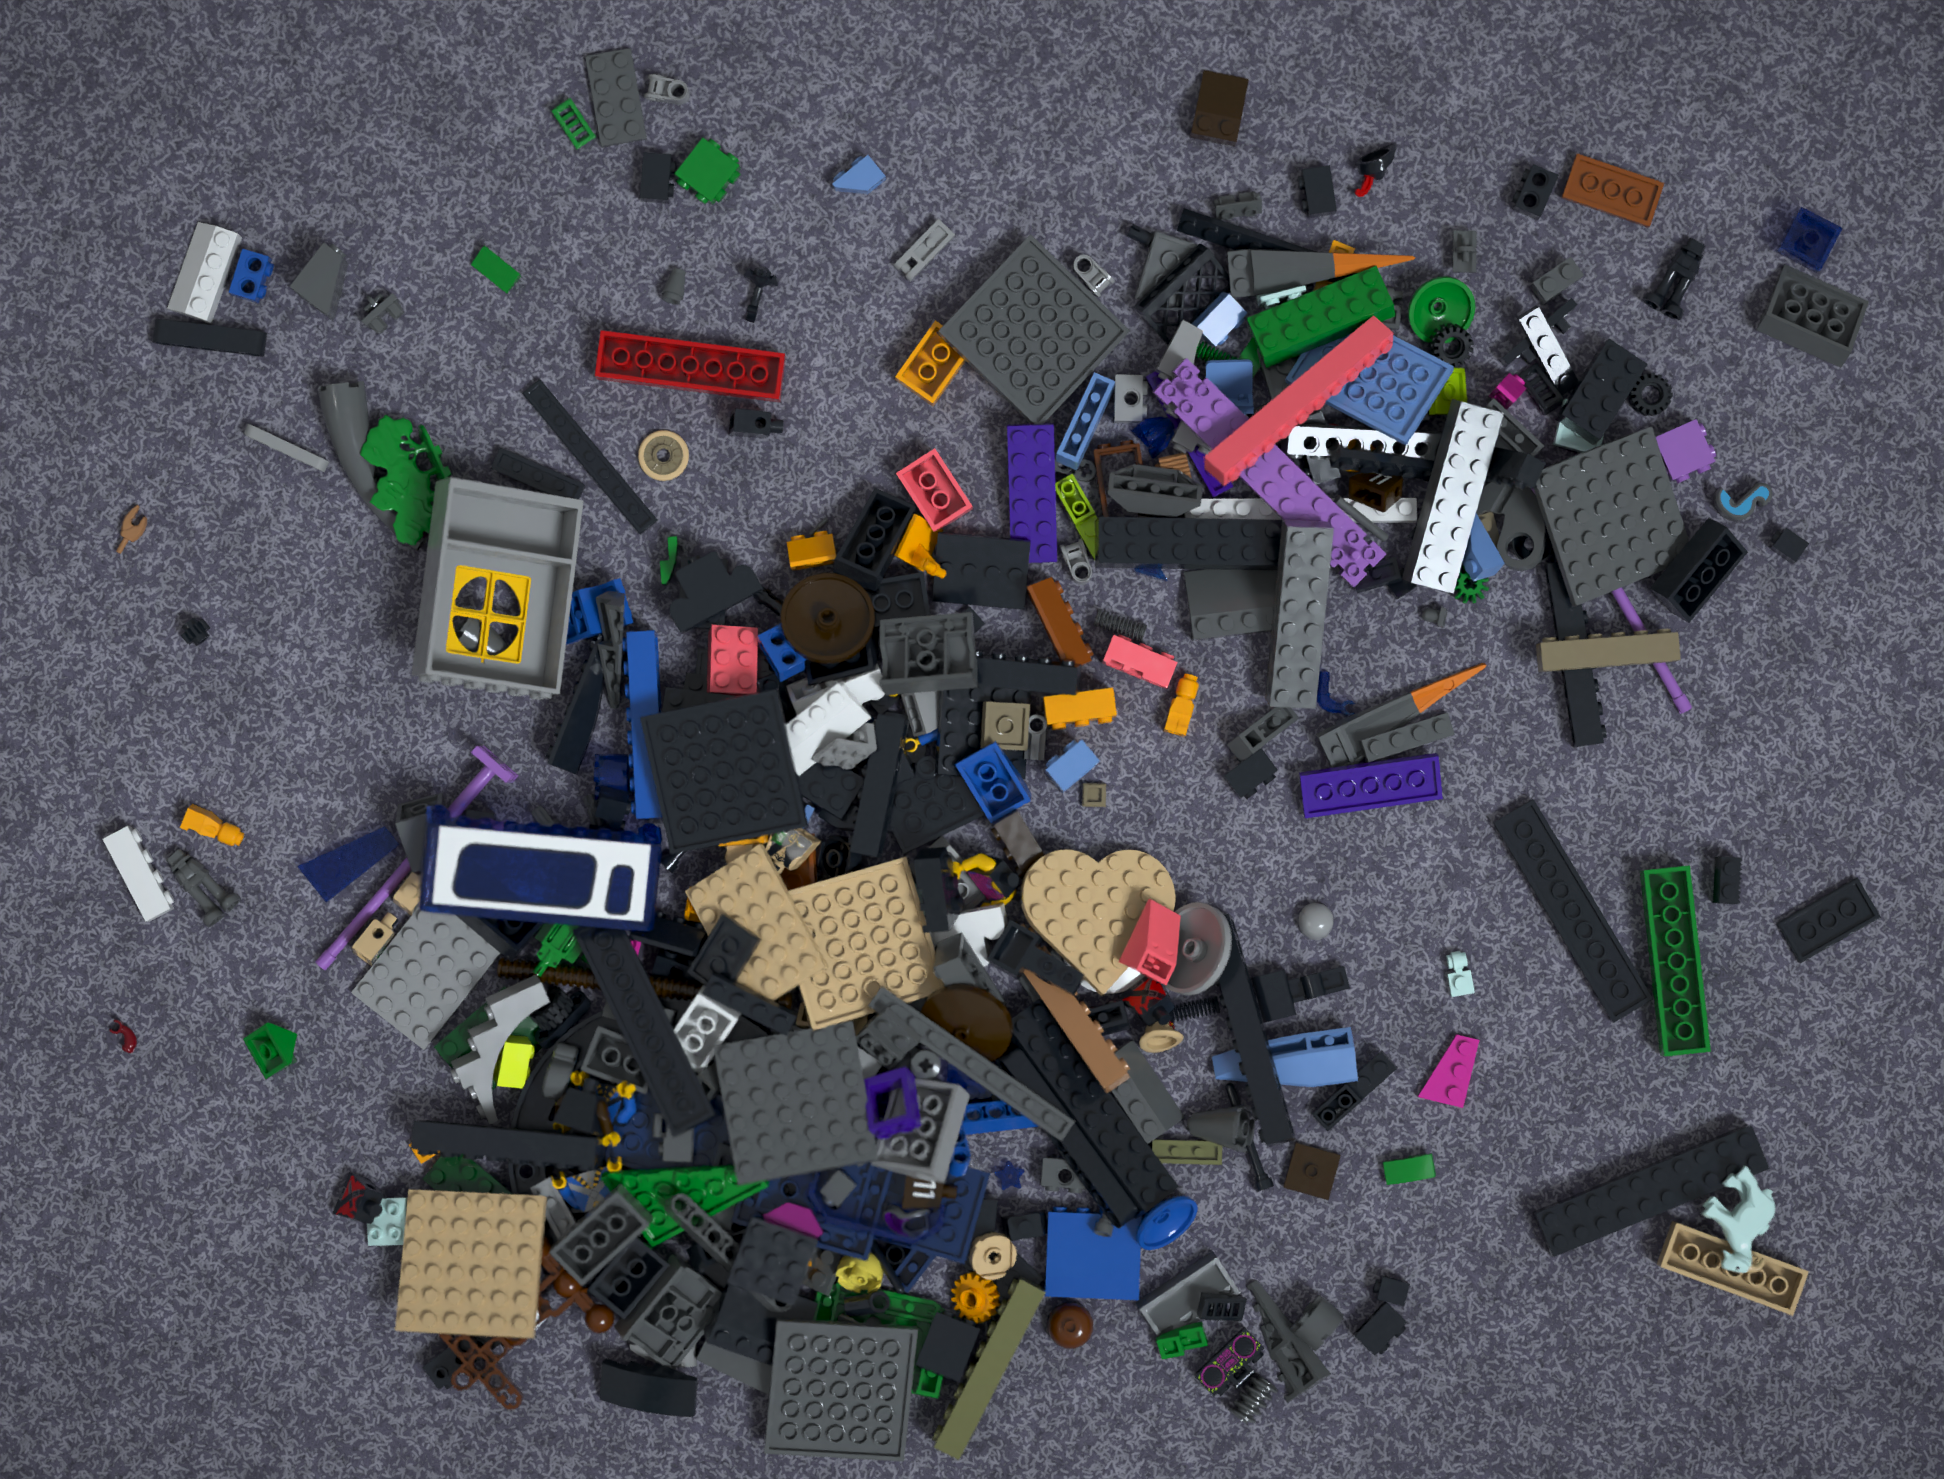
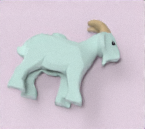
[1701,1166,1775,1273]

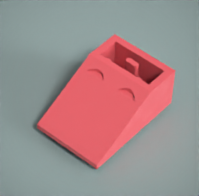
[1119,899,1181,985]

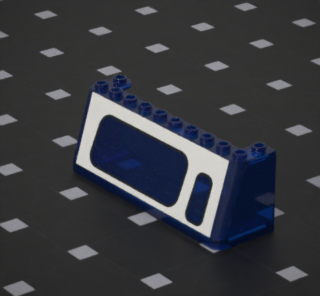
[418,804,663,931]

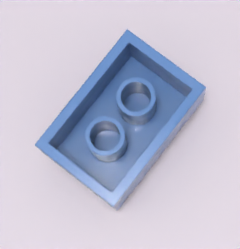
[1045,740,1100,793]

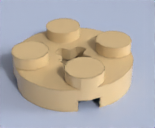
[969,1232,1017,1280]

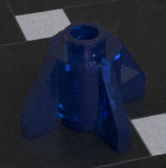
[1131,416,1174,459]

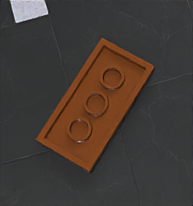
[1561,153,1665,228]

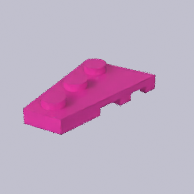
[1417,1035,1479,1108]

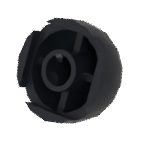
[816,836,862,880]

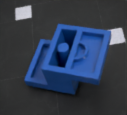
[566,578,633,645]

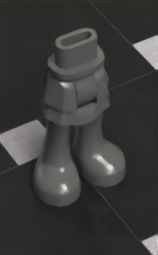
[166,849,241,928]

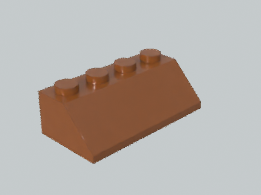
[1026,577,1094,667]

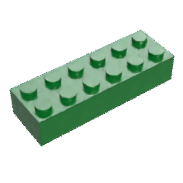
[1247,266,1395,368]

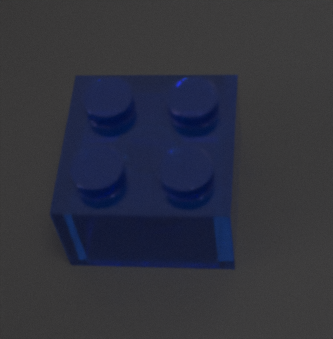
[1776,207,1843,273]

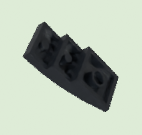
[600,1358,698,1417]

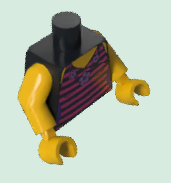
[952,853,1020,907]

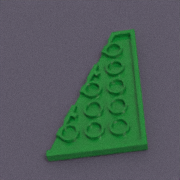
[600,1165,769,1247]

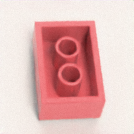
[707,625,758,697]

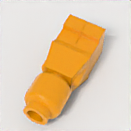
[1163,674,1199,737]
[180,804,245,846]

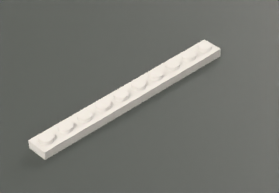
[1184,498,1417,523]

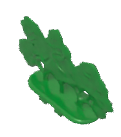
[360,415,451,545]

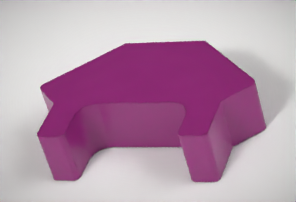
[764,1202,824,1237]

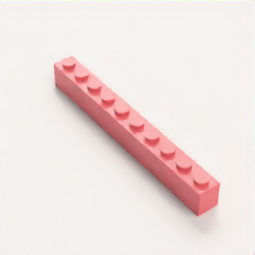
[1204,315,1393,486]

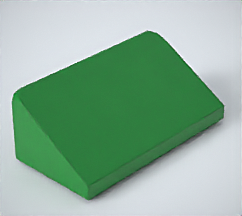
[471,245,521,294]

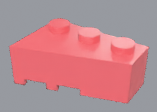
[1102,635,1178,689]

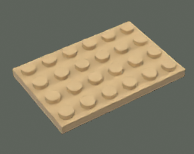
[685,844,828,1001]

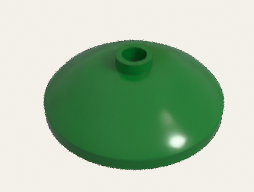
[1408,276,1475,343]

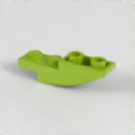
[1055,474,1097,561]

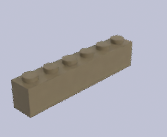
[1536,629,1681,672]

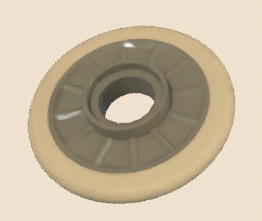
[638,430,689,481]

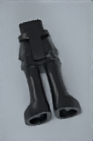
[1642,238,1706,320]

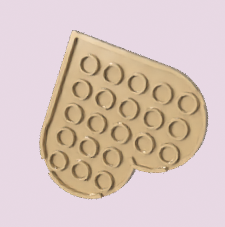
[1021,850,1175,995]

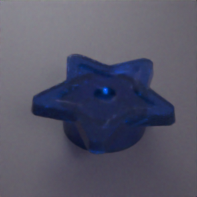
[995,1161,1025,1191]

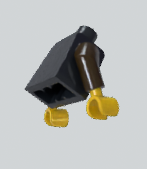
[553,1077,620,1147]

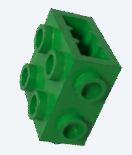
[675,138,741,205]

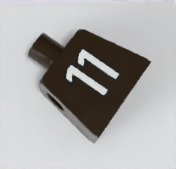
[1349,473,1403,513]
[902,1175,958,1209]

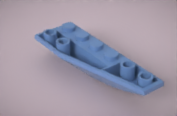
[1212,1027,1358,1087]

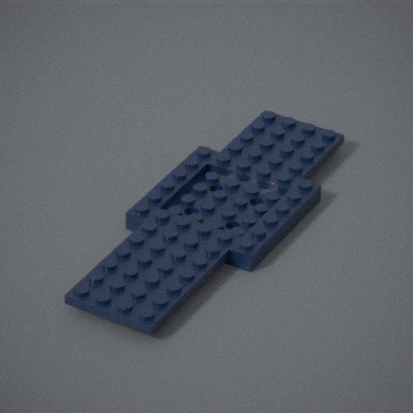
[605,1090,990,1264]

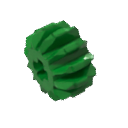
[1454,565,1489,604]

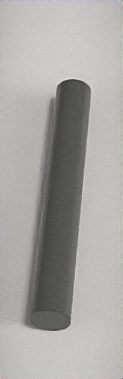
[1333,496,1389,542]

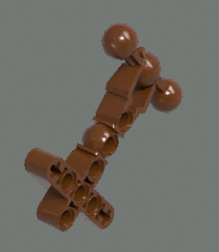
[439,1236,614,1410]

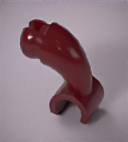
[109,1020,137,1053]

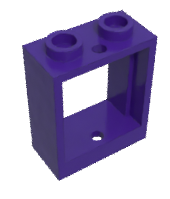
[864,1067,921,1139]

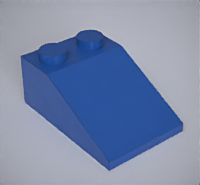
[955,741,1032,823]

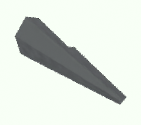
[596,591,625,709]
[1247,1280,1331,1403]

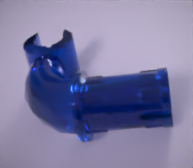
[1316,671,1355,717]

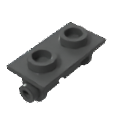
[1214,191,1262,220]

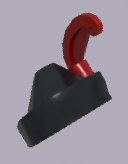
[1355,142,1397,197]

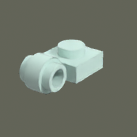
[1446,951,1475,997]

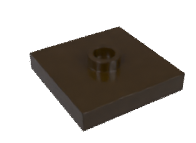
[1283,1142,1341,1200]

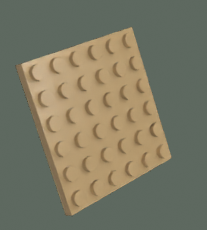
[788,857,944,1031]
[395,1189,547,1339]

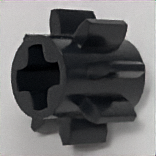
[181,617,210,646]

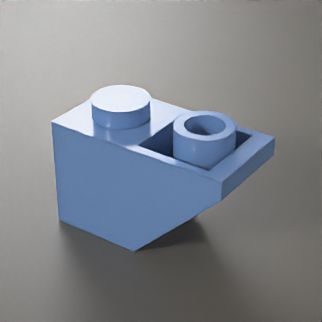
[832,155,886,194]

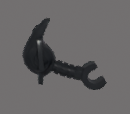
[744,266,778,323]

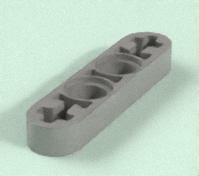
[243,424,329,472]

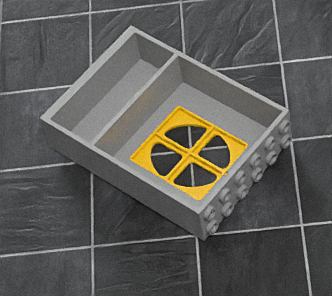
[411,477,584,700]

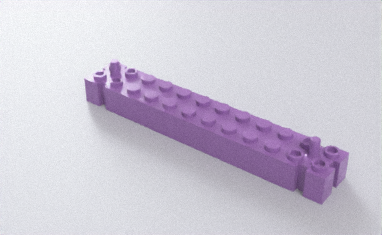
[1152,358,1386,587]

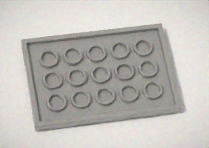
[351,888,501,1050]

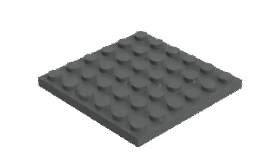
[937,234,1130,424]
[1534,426,1689,606]
[713,1021,878,1186]
[764,1318,918,1462]

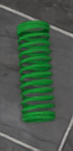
[1195,341,1237,362]

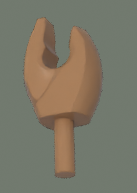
[116,505,147,554]

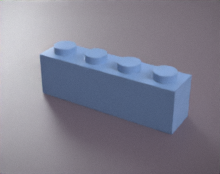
[1056,372,1115,470]

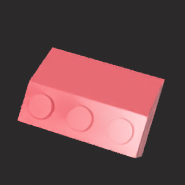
[896,448,973,532]

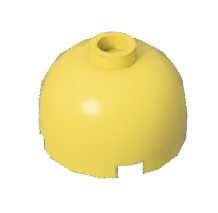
[836,1252,883,1294]

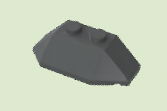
[1108,464,1202,518]

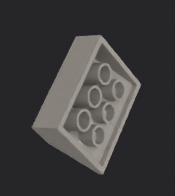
[871,1078,970,1183]

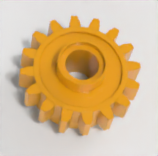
[951,1271,1000,1324]

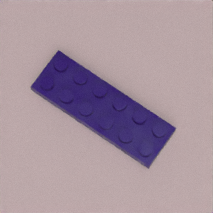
[1007,423,1057,563]
[1299,753,1443,818]

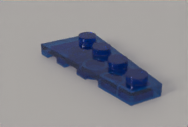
[297,826,400,903]

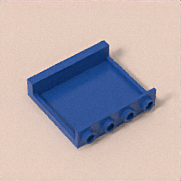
[1045,1207,1142,1300]

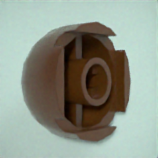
[1047,1302,1093,1349]

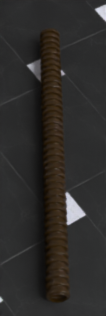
[497,957,792,1009]

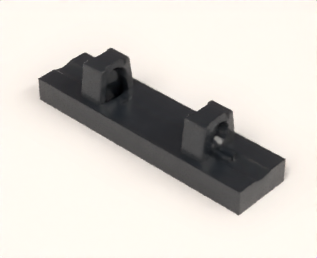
[1500,298,1578,368]

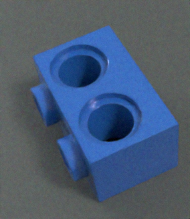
[228,248,274,304]
[757,624,806,682]

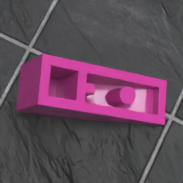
[1489,373,1527,410]

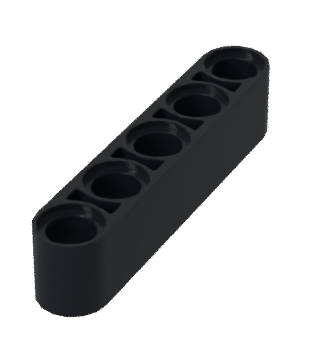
[152,319,267,357]

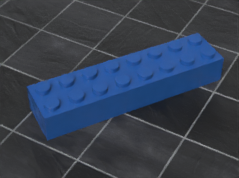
[623,630,662,820]

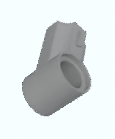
[1024,714,1047,760]

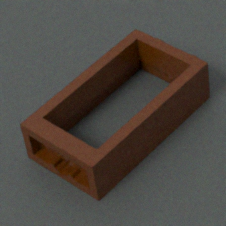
[1093,440,1150,518]

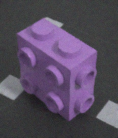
[1656,419,1716,484]

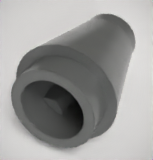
[661,268,686,305]

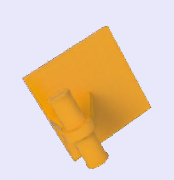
[894,514,946,579]

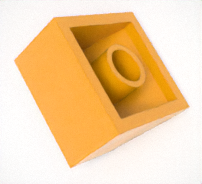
[787,531,837,571]

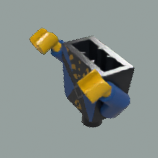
[570,1070,638,1137]

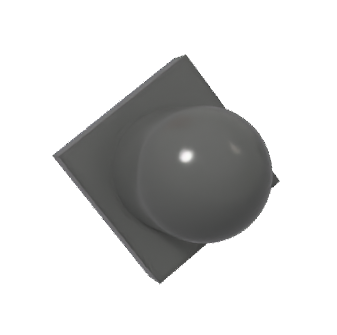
[1422,607,1448,628]

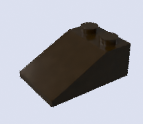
[1190,70,1249,147]

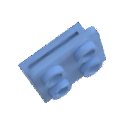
[1206,359,1253,415]

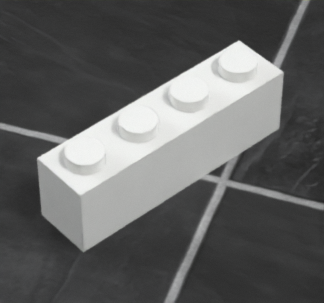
[103,826,175,922]

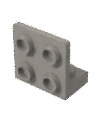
[813,723,877,769]

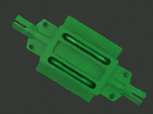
[533,891,592,977]

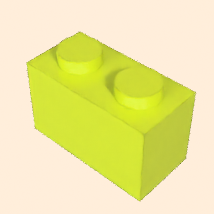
[493,1035,534,1088]

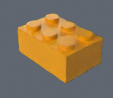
[895,320,965,406]
[1043,688,1117,730]

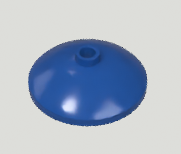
[1137,1196,1198,1250]

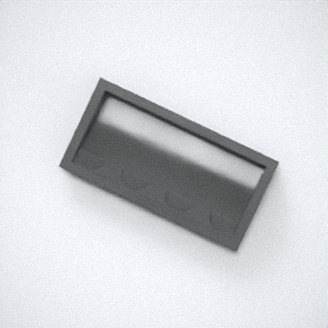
[1135,1251,1240,1337]

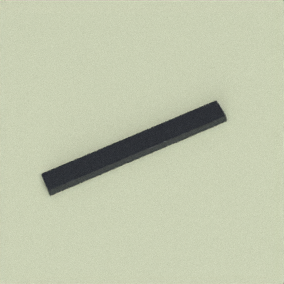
[522,379,658,535]

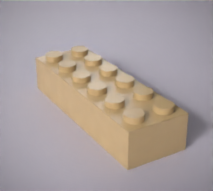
[1656,1221,1809,1316]

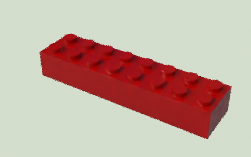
[595,330,786,403]

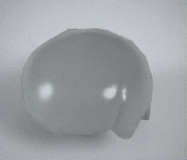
[1298,902,1333,940]

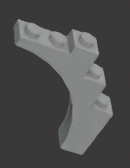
[1155,320,1212,455]
[450,975,549,1125]

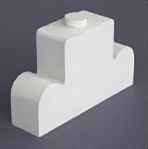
[925,903,1008,966]

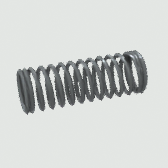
[1094,609,1147,642]

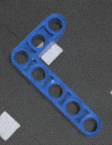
[948,1101,1039,1177]

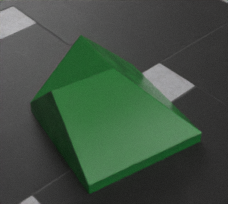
[243,1022,297,1079]

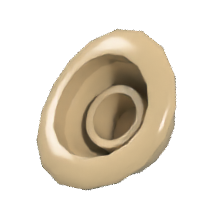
[1139,1021,1184,1053]

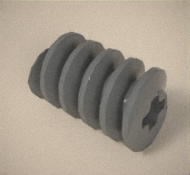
[911,1049,940,1080]
[1228,1373,1278,1425]

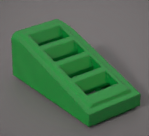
[550,98,596,150]

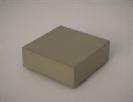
[1082,783,1106,807]

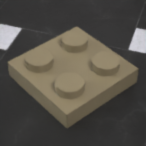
[981,701,1030,751]

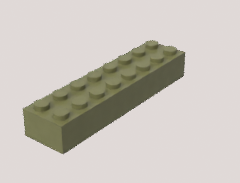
[932,1275,1045,1460]

